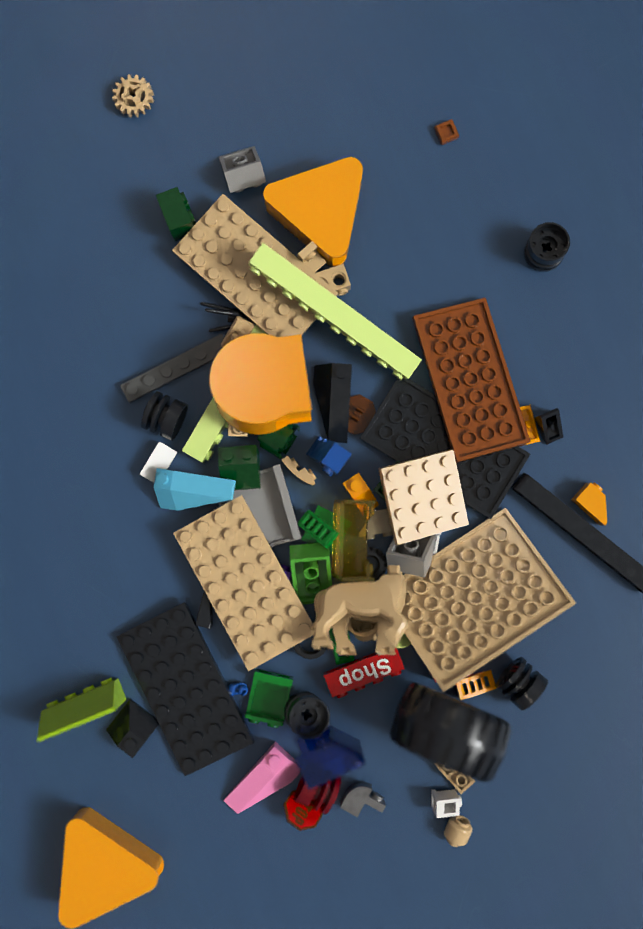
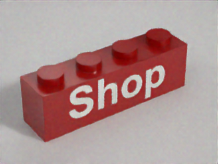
[323,648,405,698]

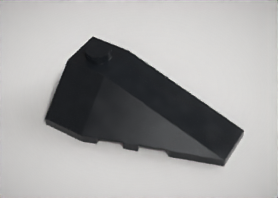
[313,363,352,443]

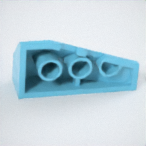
[154,468,236,511]

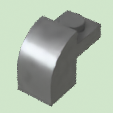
[340,782,386,817]

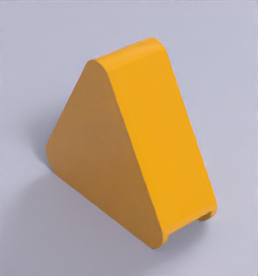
[263,157,363,267]
[58,807,164,929]

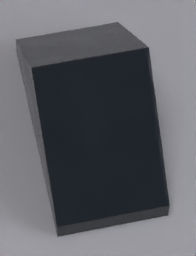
[534,408,564,445]

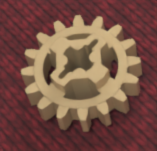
[112,74,154,117]

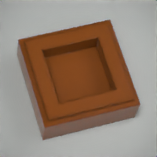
[434,119,459,145]

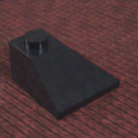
[106,698,159,759]

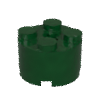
[257,423,300,459]

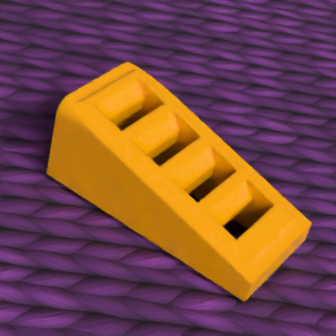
[455,669,496,700]

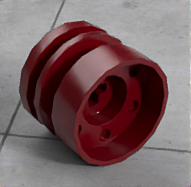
[294,762,341,815]

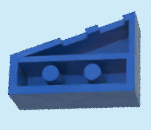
[306,436,351,476]

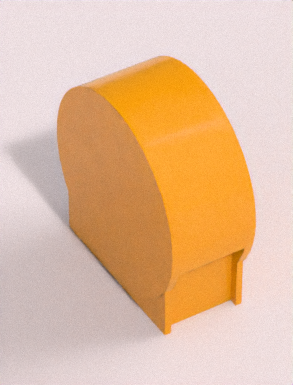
[210,333,312,435]

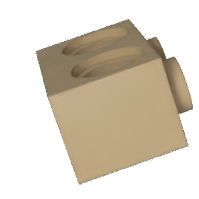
[316,264,351,296]

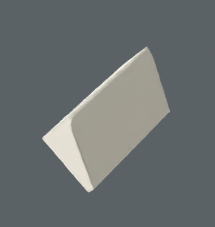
[140,442,177,482]

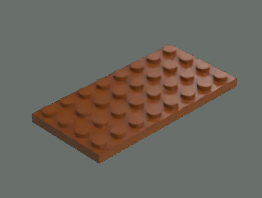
[412,297,531,463]

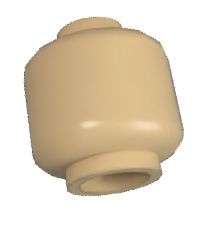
[444,815,472,847]

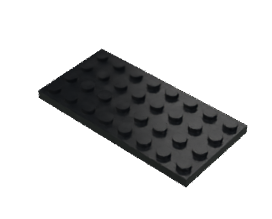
[360,378,531,519]
[116,601,255,776]

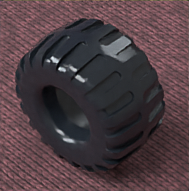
[390,683,511,782]

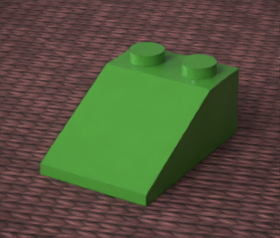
[289,543,332,605]

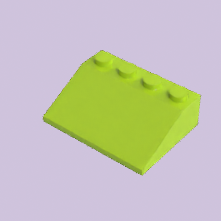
[37,677,127,742]

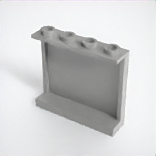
[216,464,302,547]

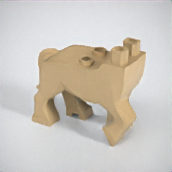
[309,565,408,655]

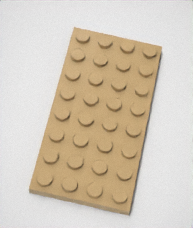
[172,194,338,337]
[173,495,314,671]

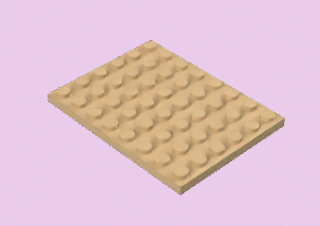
[401,508,576,692]

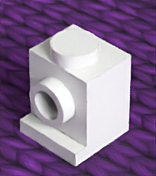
[431,789,462,818]

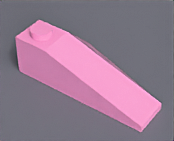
[223,741,304,814]

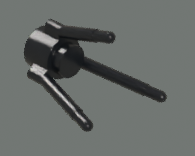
[201,302,244,333]

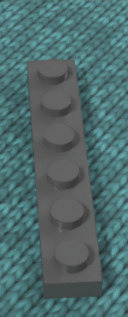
[120,333,224,403]

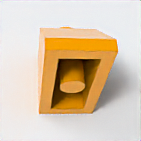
[342,473,379,516]
[571,482,607,526]

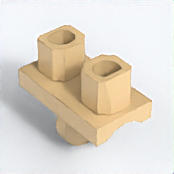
[221,316,254,347]

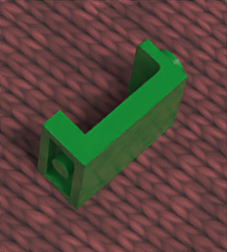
[245,669,293,728]

